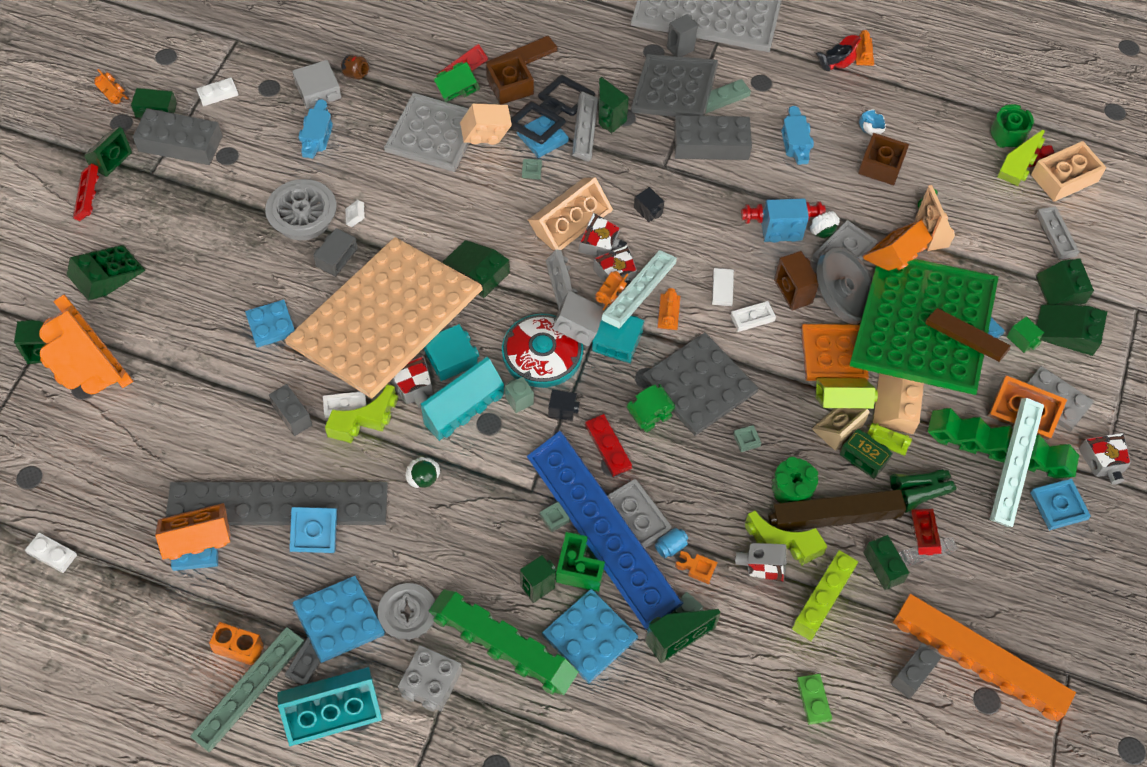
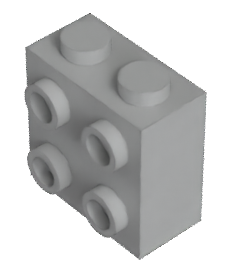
[292,60,341,109]
[552,291,604,346]
[398,645,462,712]

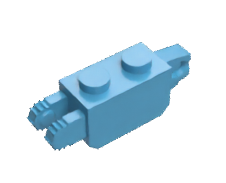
[299,99,333,159]
[781,105,814,165]

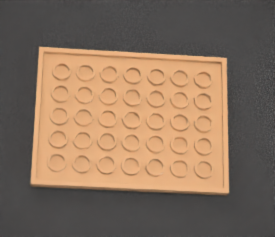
[285,237,482,399]

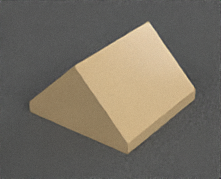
[812,408,869,451]

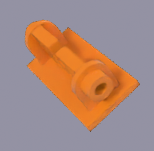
[856,30,874,66]
[94,69,129,104]
[596,271,629,310]
[657,288,681,330]

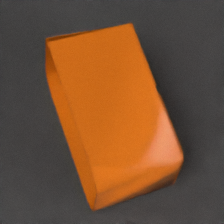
[209,622,264,665]

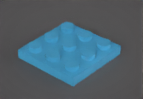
[293,576,384,663]
[542,589,638,684]

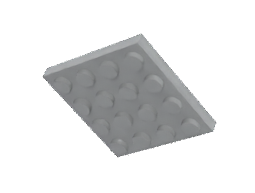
[384,93,469,172]

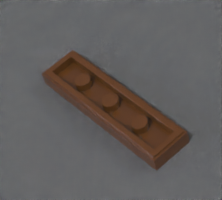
[486,35,557,64]
[926,308,1011,362]

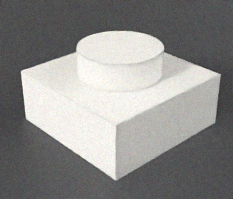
[345,200,365,227]

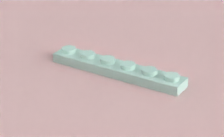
[602,250,677,329]
[990,398,1044,527]

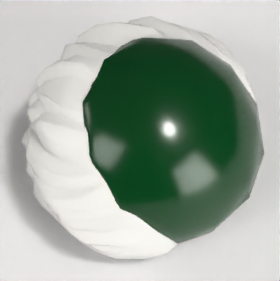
[810,211,839,238]
[405,457,440,488]

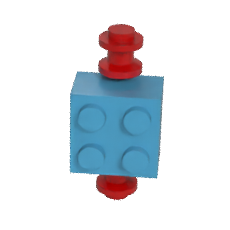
[741,199,826,243]

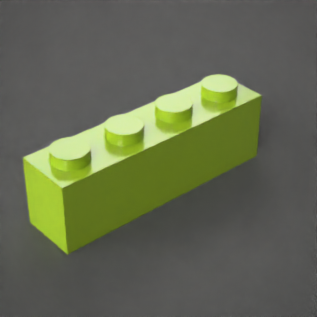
[792,550,859,641]

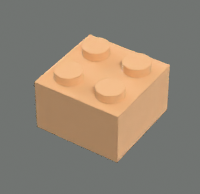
[460,104,512,145]

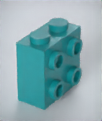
[592,308,645,364]
[423,324,479,382]

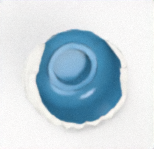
[859,109,886,136]

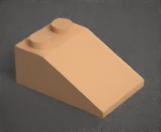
[914,185,954,251]

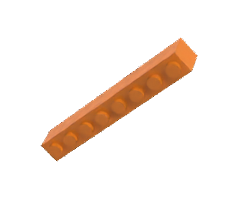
[893,594,1076,722]

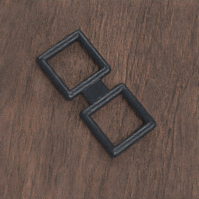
[510,75,595,144]

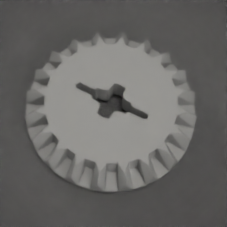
[378,583,435,641]

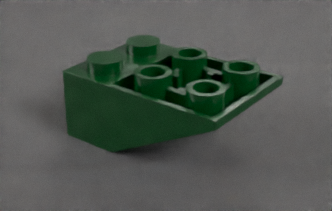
[67,245,145,301]

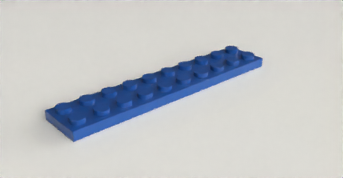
[527,431,684,630]

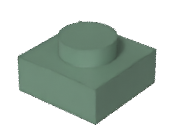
[522,159,542,180]
[733,425,761,452]
[540,502,570,532]
[673,592,704,614]

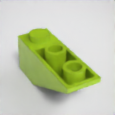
[997,130,1046,186]

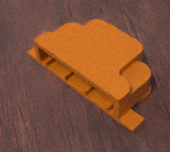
[40,294,133,394]

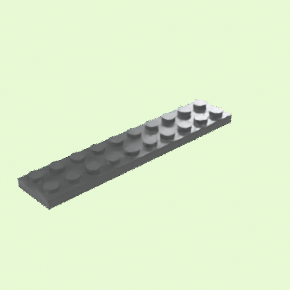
[165,482,388,525]

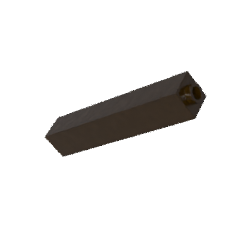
[769,490,906,531]

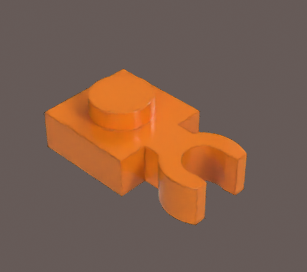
[675,551,717,584]

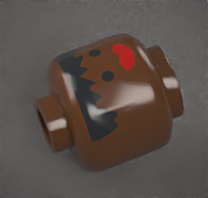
[341,54,369,80]

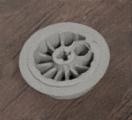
[265,179,337,240]

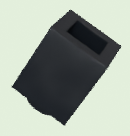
[634,187,664,222]
[548,389,580,421]

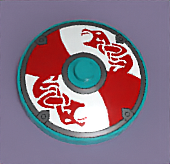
[502,314,583,388]

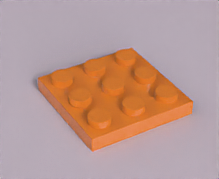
[801,324,869,381]

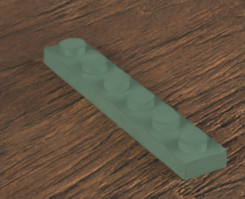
[190,627,305,753]

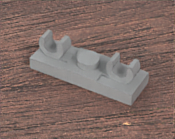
[546,249,577,309]

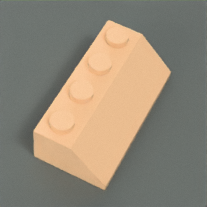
[528,177,613,251]
[873,373,924,434]

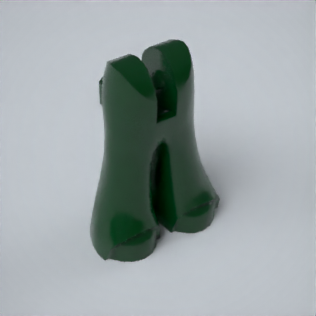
[890,469,957,513]

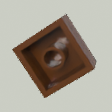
[486,54,534,105]
[858,133,909,186]
[774,251,819,311]

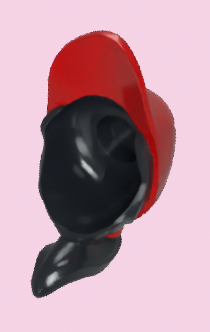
[816,35,861,72]

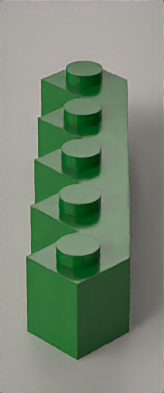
[927,408,1079,479]
[428,589,579,695]

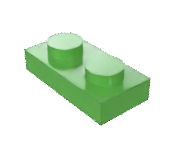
[797,674,832,725]

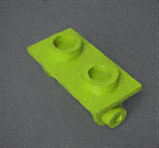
[868,423,912,456]

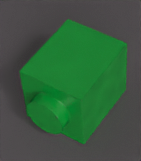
[1007,316,1044,353]

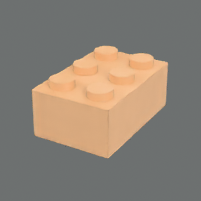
[1031,141,1107,202]

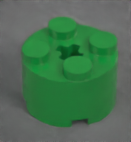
[990,104,1034,148]
[626,384,675,432]
[771,457,818,503]

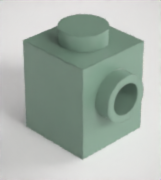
[505,377,534,413]

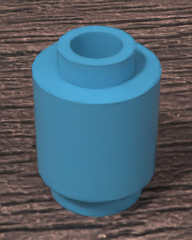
[655,527,688,559]

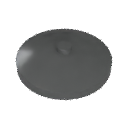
[817,247,873,324]

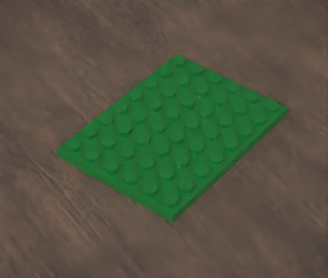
[850,259,999,395]

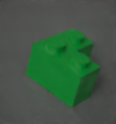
[434,62,480,102]
[556,532,605,592]

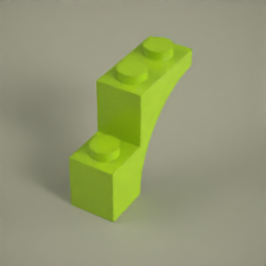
[325,384,398,443]
[745,511,827,566]

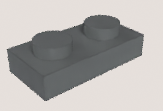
[285,637,321,685]

